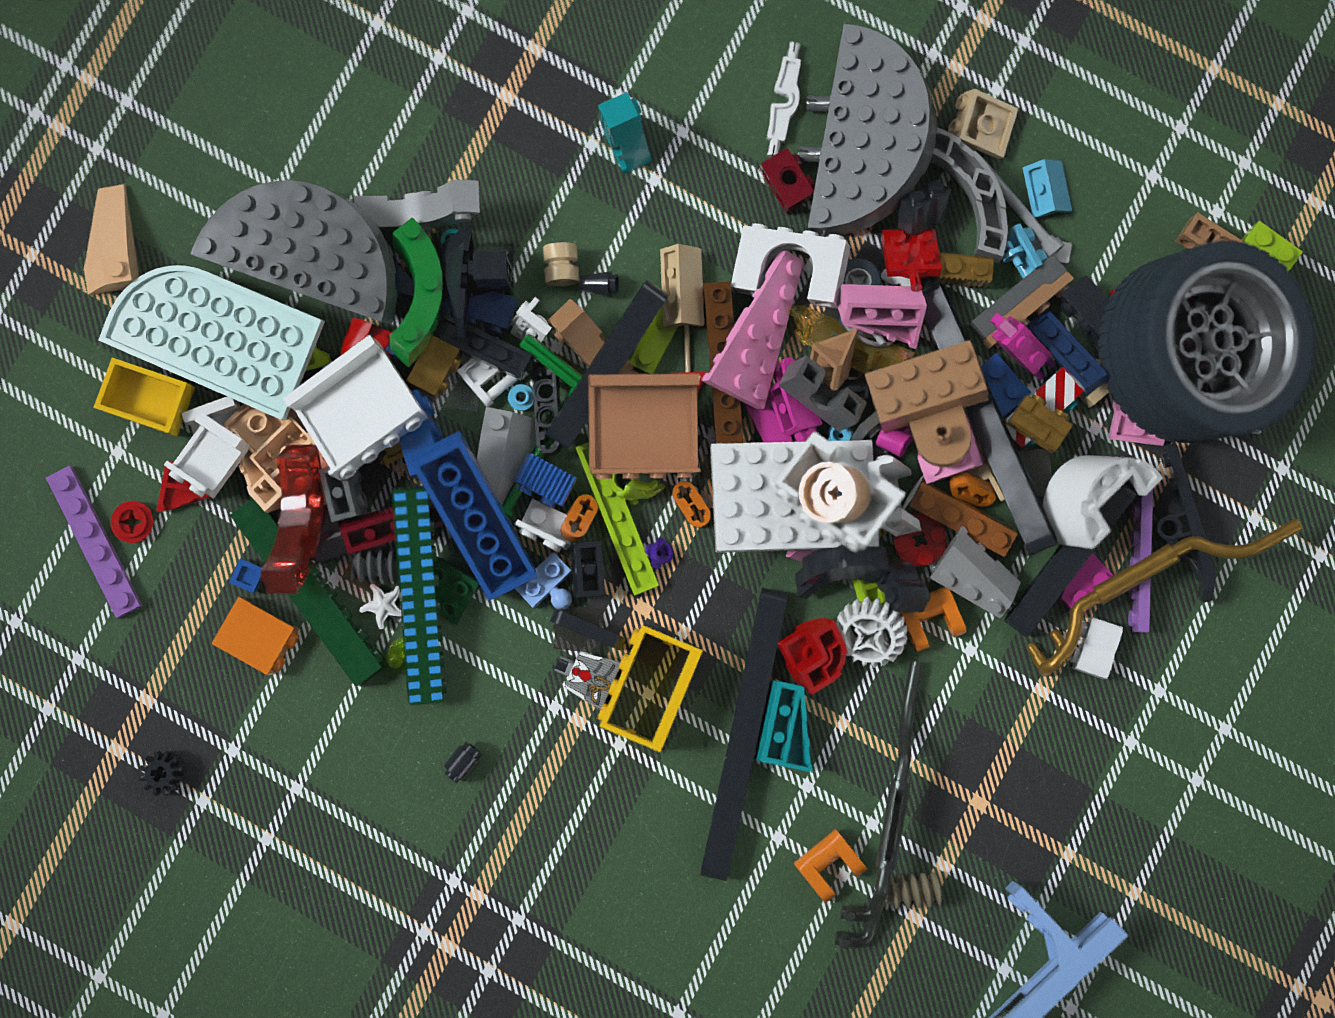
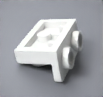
[510,297,551,343]

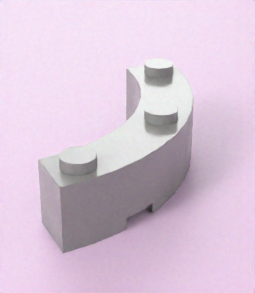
[930,128,1008,263]
[351,179,480,234]

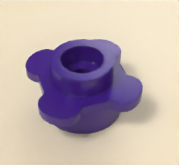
[645,538,673,569]

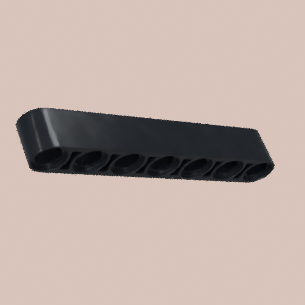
[545,280,669,449]
[1004,480,1137,637]

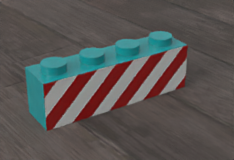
[1004,367,1087,450]

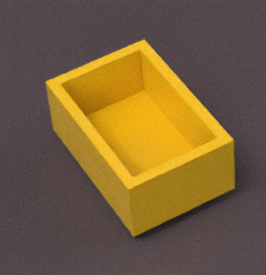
[93,358,195,437]

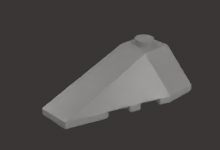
[477,407,537,506]

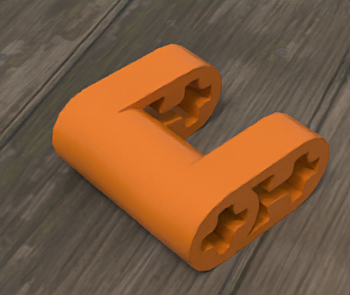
[898,586,967,653]
[794,829,868,903]

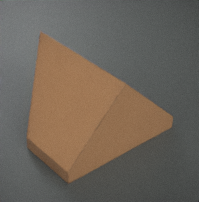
[810,328,858,390]

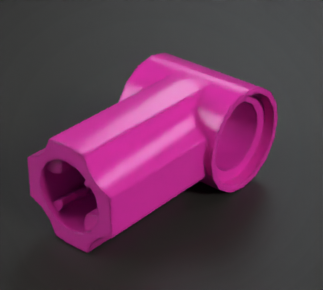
[876,425,914,457]

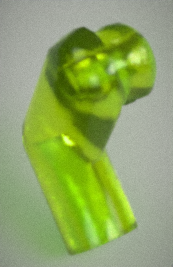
[386,637,404,669]

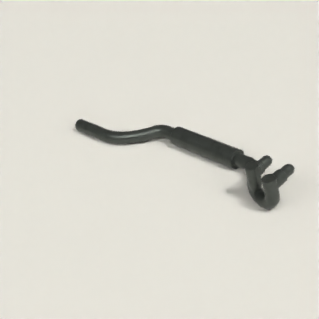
[835,661,923,949]

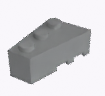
[930,525,1021,618]

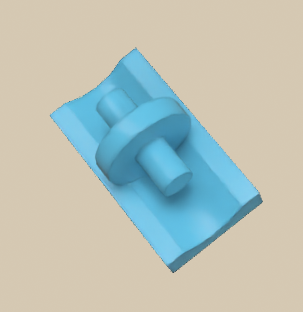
[1002,224,1048,279]

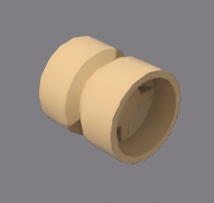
[543,242,579,286]

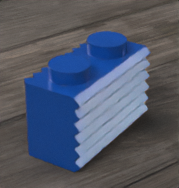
[513,453,577,508]

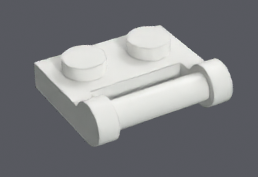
[457,358,528,407]

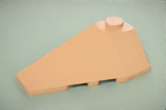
[84,184,139,295]

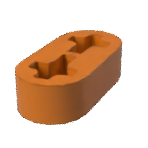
[949,473,996,507]
[673,481,711,528]
[560,495,598,542]

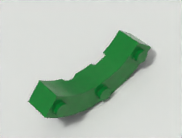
[390,217,443,367]

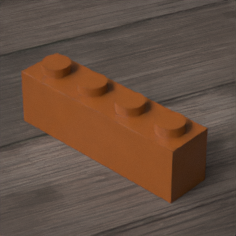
[909,478,1018,557]

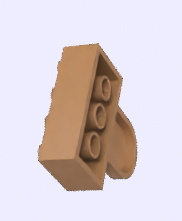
[865,340,988,467]

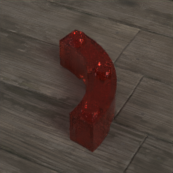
[261,445,324,594]

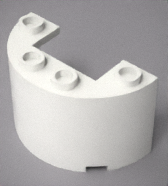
[774,432,905,552]
[1043,455,1163,549]

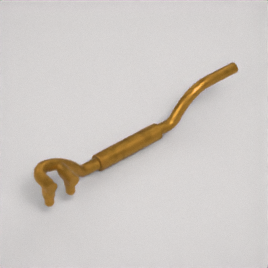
[1026,518,1303,676]

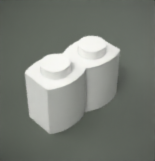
[1070,617,1123,679]

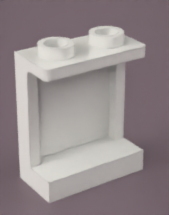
[164,412,251,499]
[868,455,921,536]

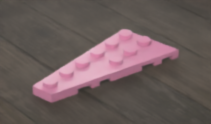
[701,250,804,409]

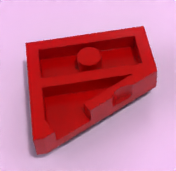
[156,461,211,512]

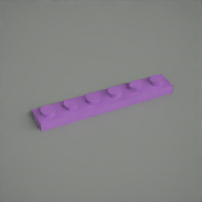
[46,466,143,618]
[1128,489,1153,633]

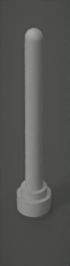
[981,156,1065,258]

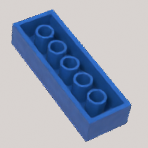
[411,431,537,601]

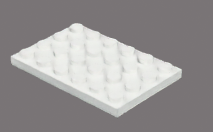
[710,440,879,553]

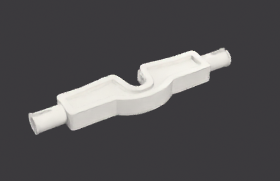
[767,42,801,158]

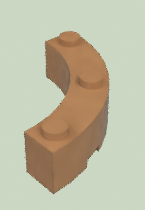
[547,299,639,375]

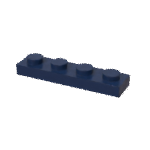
[1027,310,1110,395]

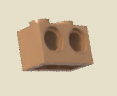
[1175,212,1243,249]

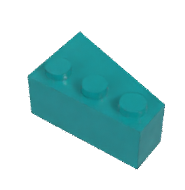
[598,92,652,174]
[754,680,813,773]

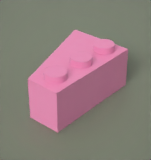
[837,284,927,349]

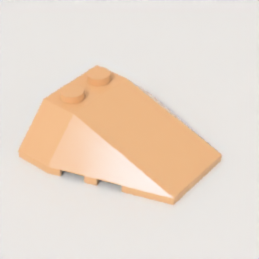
[223,404,329,513]

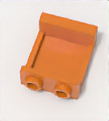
[212,597,299,675]

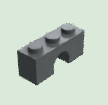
[778,355,867,432]

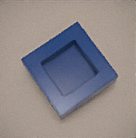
[229,558,267,594]

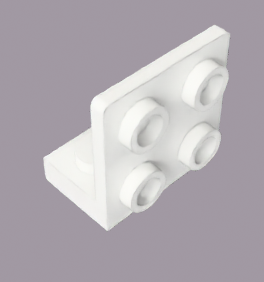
[515,499,579,552]

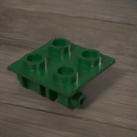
[432,557,480,625]

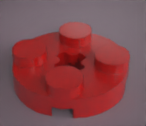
[892,513,946,567]

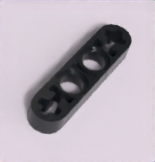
[532,358,562,456]

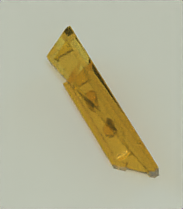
[787,304,915,374]

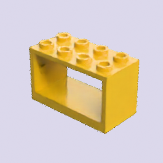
[597,625,703,752]

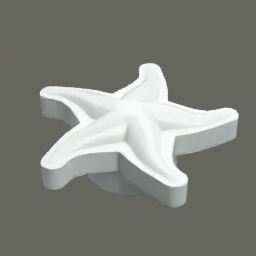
[360,584,401,629]

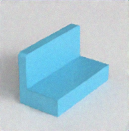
[1023,159,1072,218]

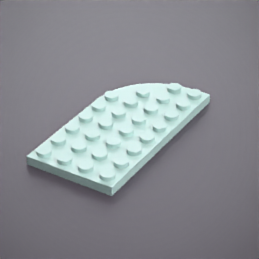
[99,265,325,420]

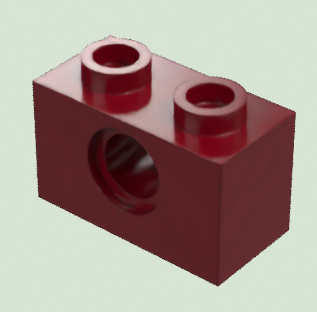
[759,148,815,214]

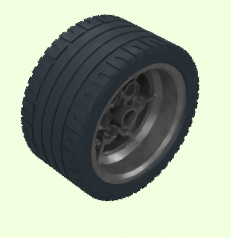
[1098,240,1317,443]

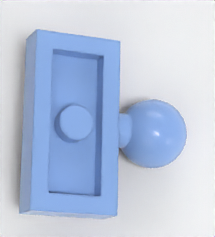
[515,552,572,610]

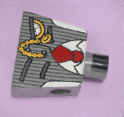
[554,652,621,710]

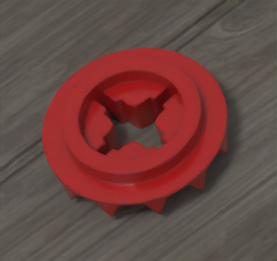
[111,501,155,543]

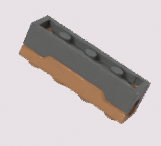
[968,255,1074,350]

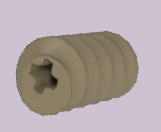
[884,872,941,910]

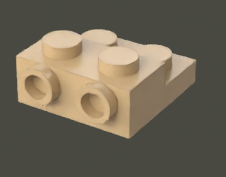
[948,89,1018,159]

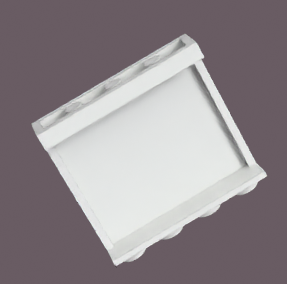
[283,335,428,481]

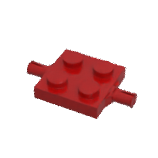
[881,229,942,292]

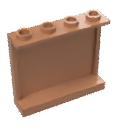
[588,374,700,479]

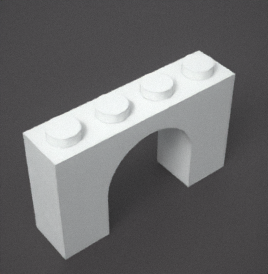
[731,224,851,309]

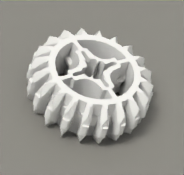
[836,596,907,668]

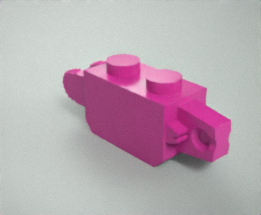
[990,313,1056,380]
[769,357,822,442]

